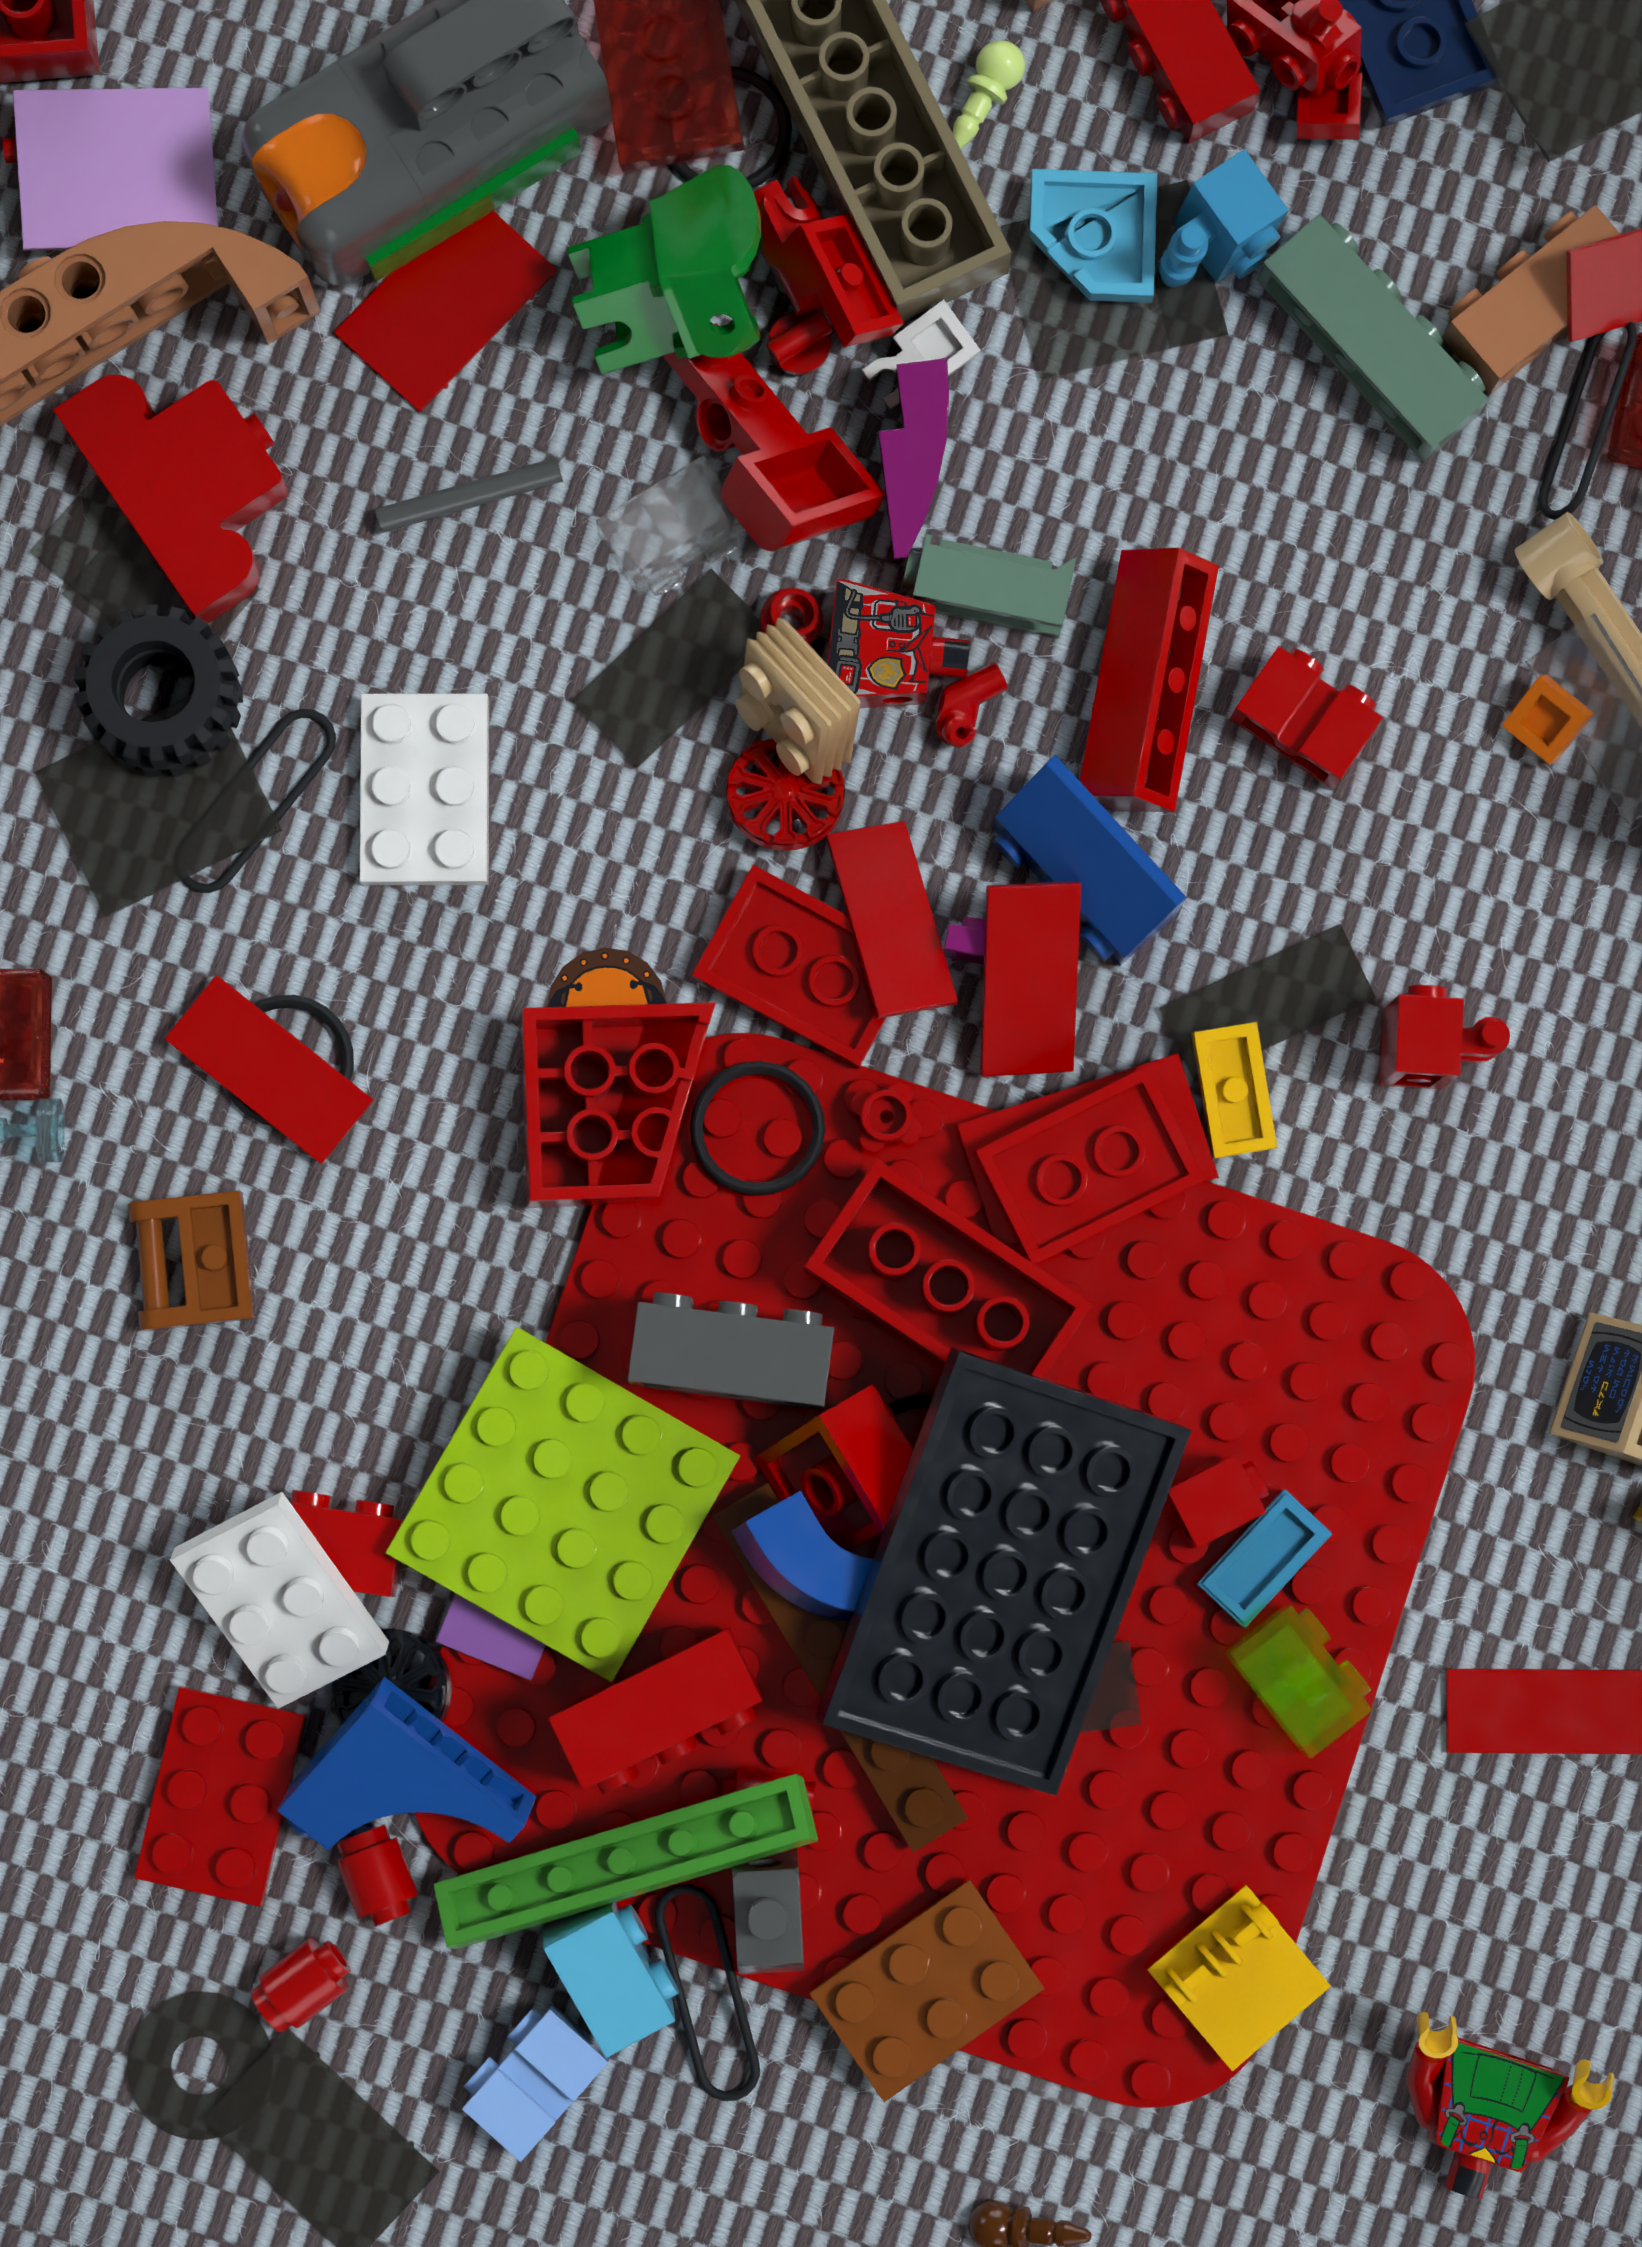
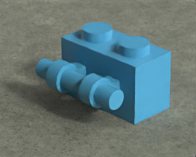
[1159,149,1289,287]

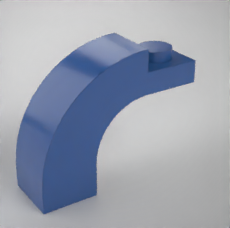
[731,1491,873,1621]

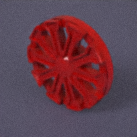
[726,738,845,851]

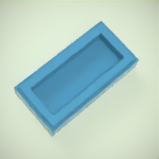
[1195,1489,1332,1628]

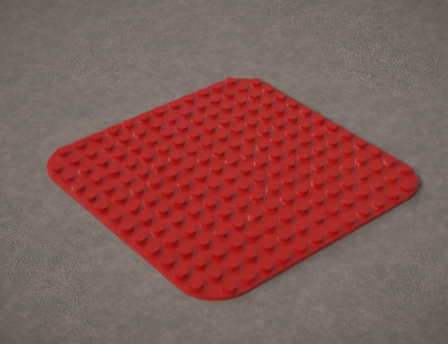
[414,1033,1475,2108]

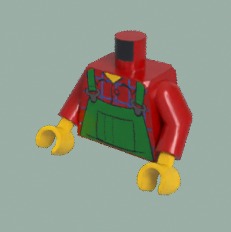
[1406,2012,1614,2200]

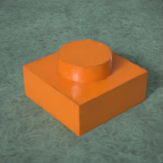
[1501,674,1595,765]

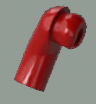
[935,662,1008,748]

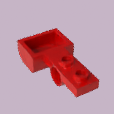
[663,323,886,551]

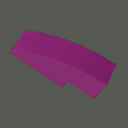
[878,358,949,561]

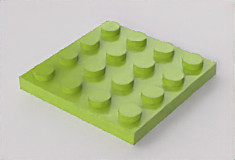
[385,1327,740,1682]

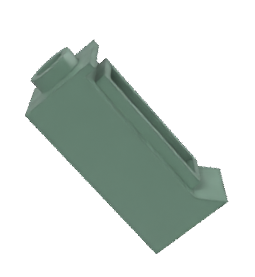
[902,534,1077,638]

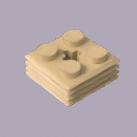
[735,618,860,784]

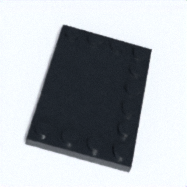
[815,1347,1192,1796]

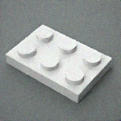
[360,694,489,885]
[170,1492,389,1709]

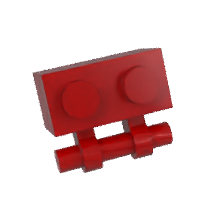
[1378,985,1510,1090]

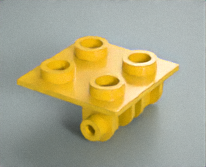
[1147,1885,1331,2071]

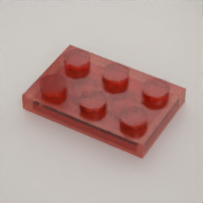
[593,0,745,172]

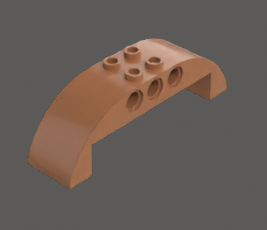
[0,221,321,427]

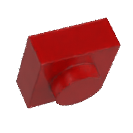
[1296,73,1362,140]

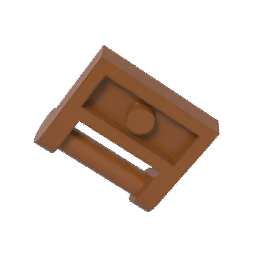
[128,1190,255,1332]

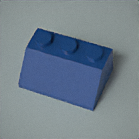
[992,755,1187,966]

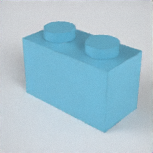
[542,1902,679,2058]

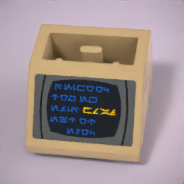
[1548,1312,1642,1466]

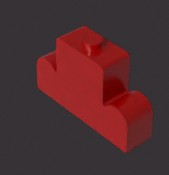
[53,375,289,624]

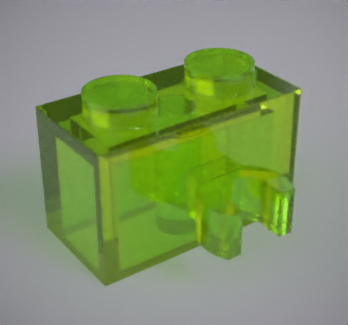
[1224,1605,1372,1758]

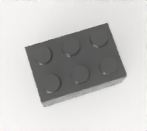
[628,1292,834,1410]

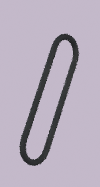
[1538,322,1637,520]
[175,709,336,893]
[655,1884,760,2101]

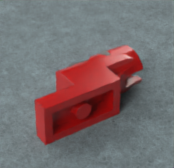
[754,176,904,347]

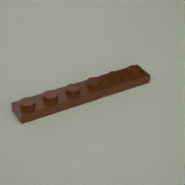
[713,1483,968,1852]

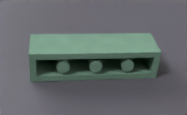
[1257,213,1489,463]

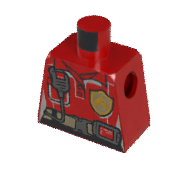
[827,579,970,708]

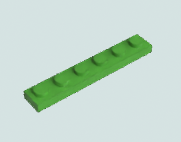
[434,1774,818,1950]

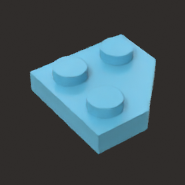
[1029,169,1157,303]

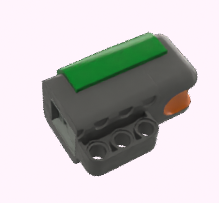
[242,0,613,286]

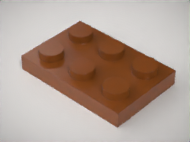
[809,1879,1045,2102]

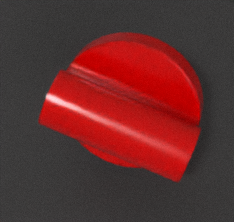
[766,310,833,375]

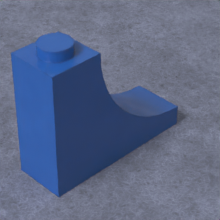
[277,1677,536,1850]

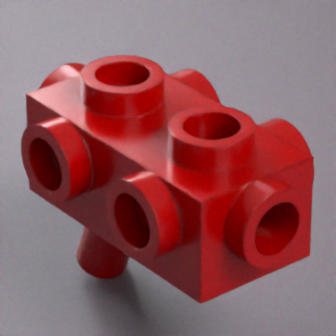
[1227,0,1362,96]

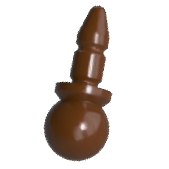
[968,2200,1092,2247]

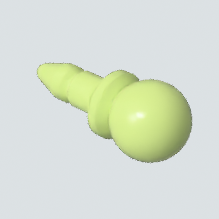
[952,40,1025,149]

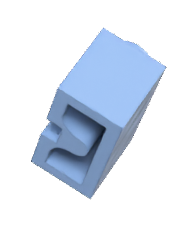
[462,2003,611,2162]

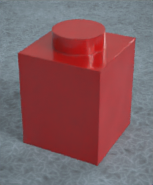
[1166,1454,1269,1549]

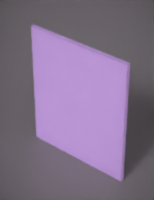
[13,88,218,251]

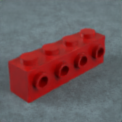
[1080,548,1219,812]

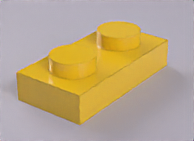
[1191,1022,1277,1158]

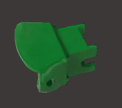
[567,165,761,374]

